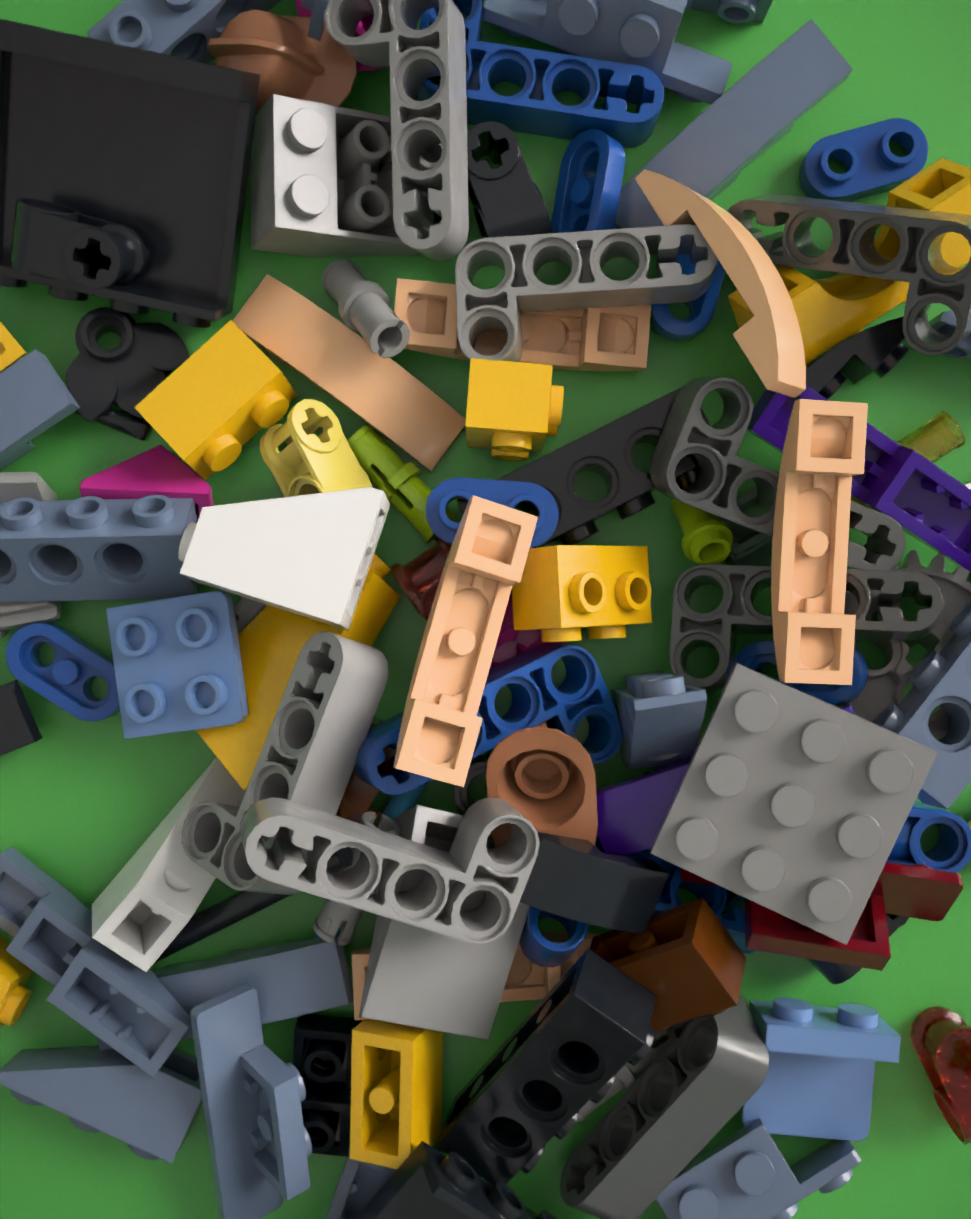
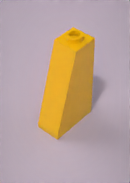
[196,553,400,791]

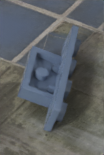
[482,0,732,104]
[190,983,312,1219]
[656,1118,862,1219]

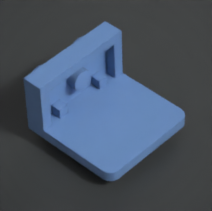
[106,591,248,739]
[740,997,901,1141]

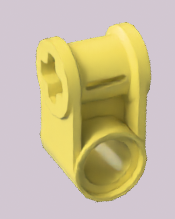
[260,399,373,497]

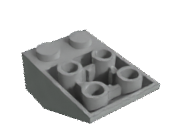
[250,94,442,257]
[359,805,530,1040]

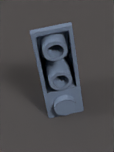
[611,671,707,770]
[0,1046,203,1164]

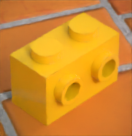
[134,320,298,480]
[465,358,564,461]
[512,545,652,642]
[350,1019,443,1169]

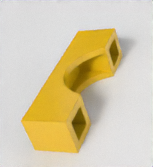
[728,158,971,367]

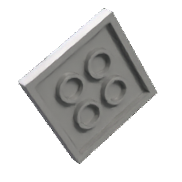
[650,662,938,945]

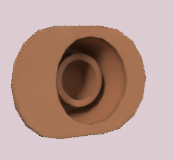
[207,9,357,116]
[486,722,598,848]

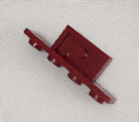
[680,862,963,971]

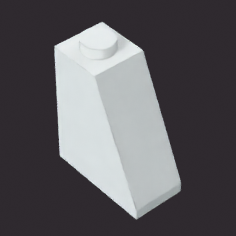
[178,487,390,631]

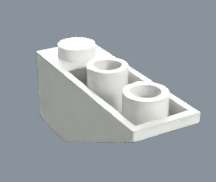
[92,757,246,972]

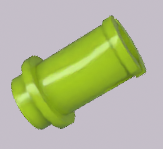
[671,487,733,565]

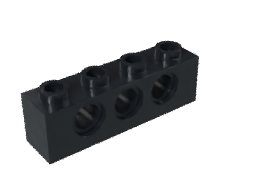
[456,386,710,548]
[435,949,657,1186]

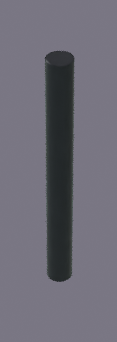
[155,847,353,963]

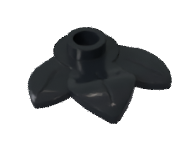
[66,307,190,422]

